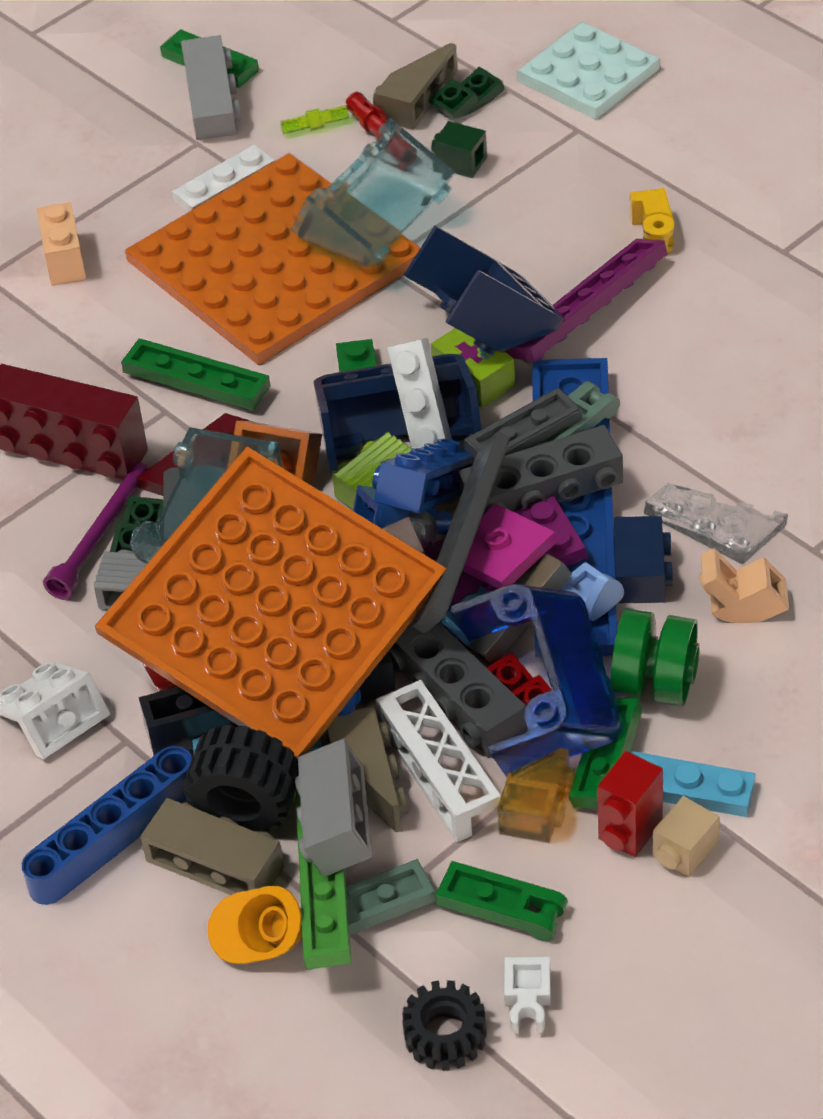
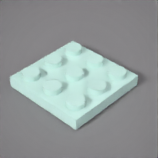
[518,21,660,120]

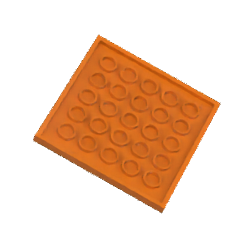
[125,153,420,365]
[95,446,447,759]

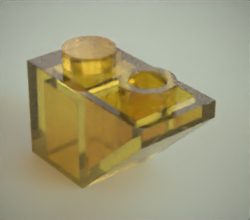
[498,748,576,843]

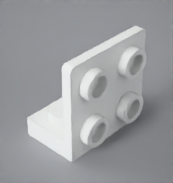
[0,662,111,759]

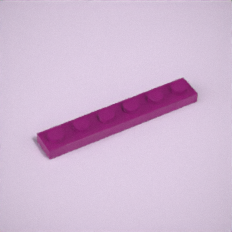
[505,238,668,362]

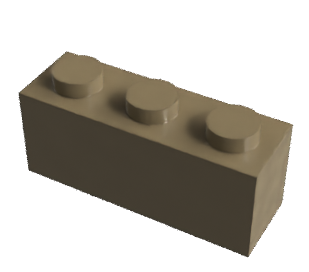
[140,798,284,895]

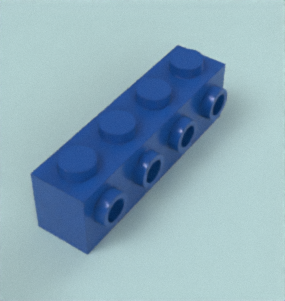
[372,439,475,513]

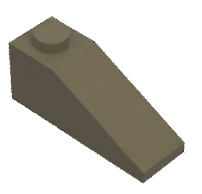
[373,43,458,130]

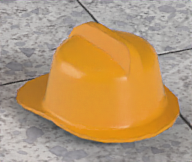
[207,886,302,964]

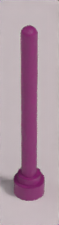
[43,462,148,600]

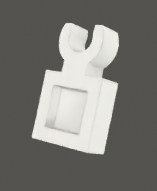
[504,957,551,1033]

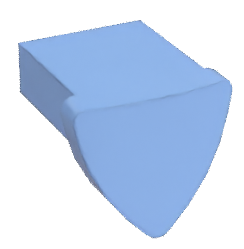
[557,562,624,621]

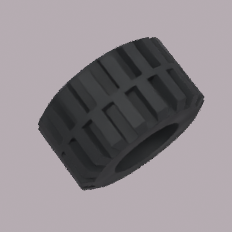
[183,725,299,832]

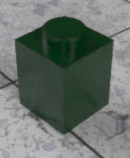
[431,121,487,178]

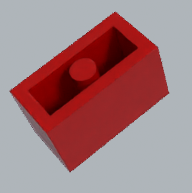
[597,750,663,858]

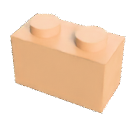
[36,202,86,286]

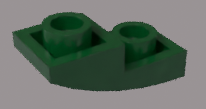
[429,66,505,119]
[110,496,163,555]

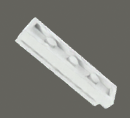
[376,680,502,842]

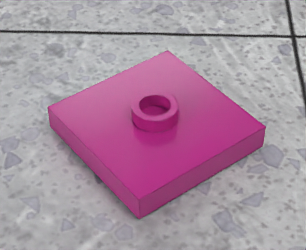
[463,503,558,592]

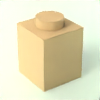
[653,796,720,877]

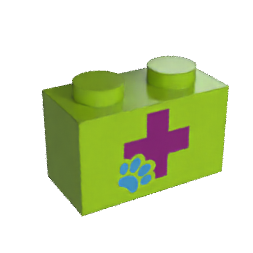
[430,328,515,408]

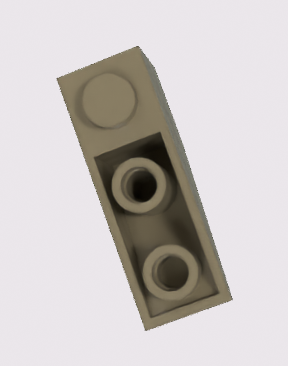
[326,707,407,832]

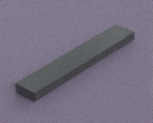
[412,431,509,634]

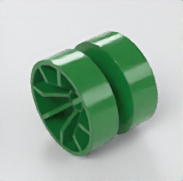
[610,608,700,706]

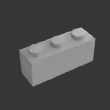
[181,35,241,140]
[295,738,372,877]

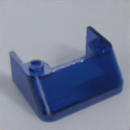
[449,584,623,779]

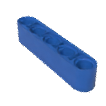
[21,746,192,905]

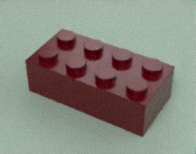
[0,363,148,480]

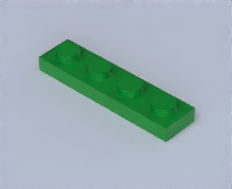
[121,338,271,411]

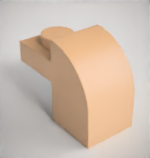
[699,548,789,623]

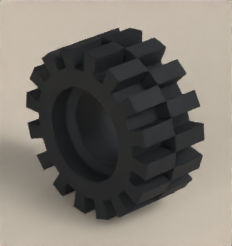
[402,980,487,1071]

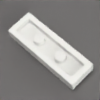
[172,145,275,213]
[387,338,452,449]

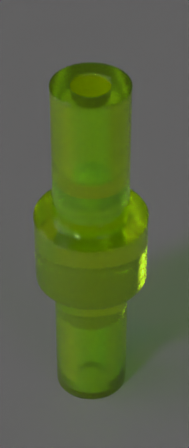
[280,105,349,134]

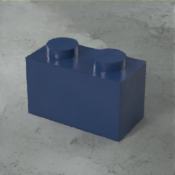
[614,516,673,604]

